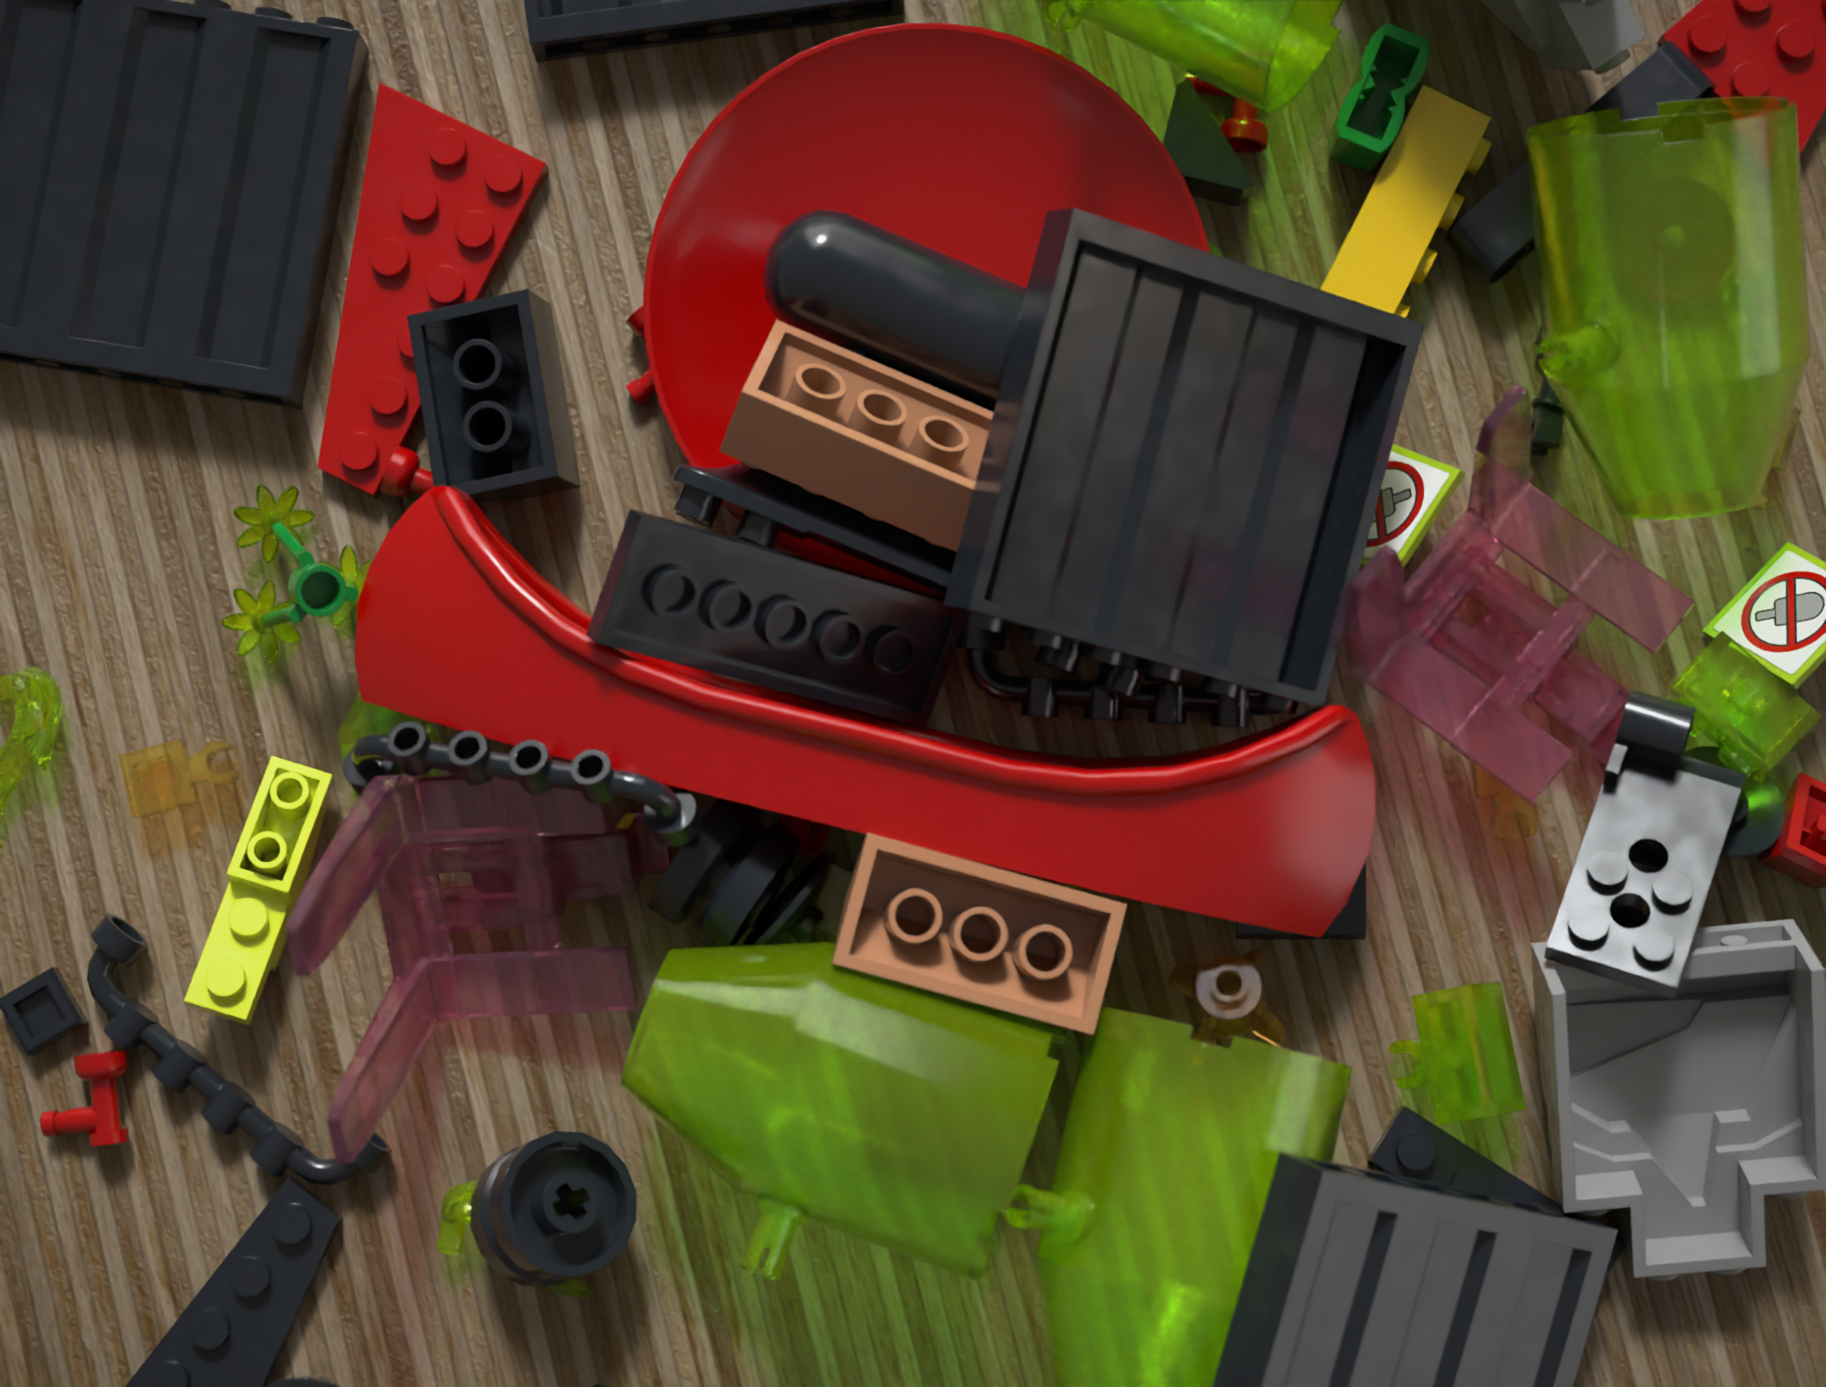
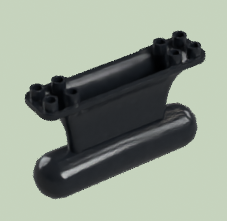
[671,209,1159,700]

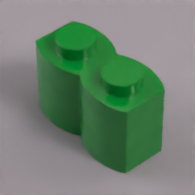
[1328,22,1429,174]

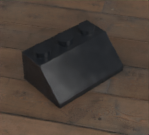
[407,289,581,502]

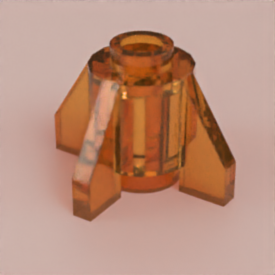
[1169,948,1287,1067]

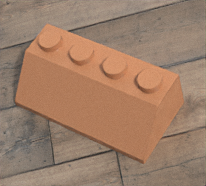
[719,320,994,552]
[832,833,1127,1035]

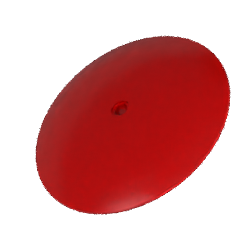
[643,23,1210,595]

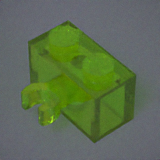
[1665,631,1822,785]
[1389,982,1526,1125]

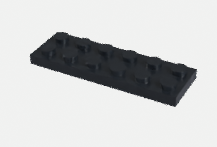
[586,509,966,728]

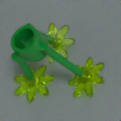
[221,484,374,663]

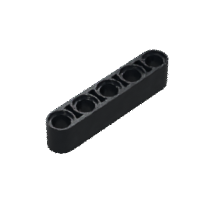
[1444,41,1716,286]

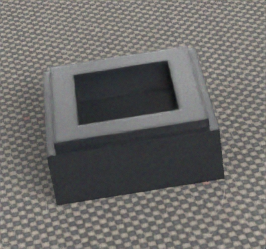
[0,967,89,1056]

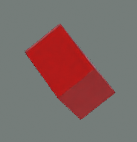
[1757,772,1826,889]

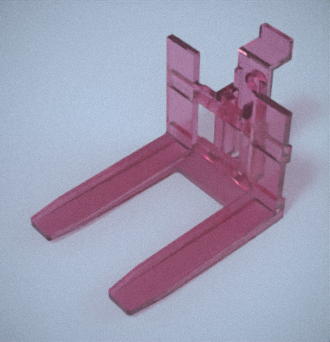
[1346,383,1695,806]
[286,774,670,1163]

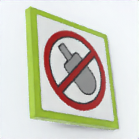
[1361,444,1465,581]
[1702,542,1826,690]

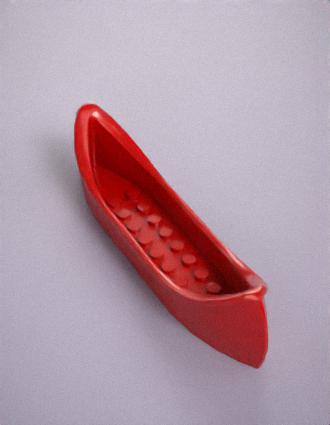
[355,485,1375,938]

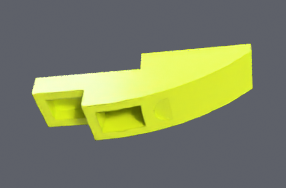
[184,756,334,1026]

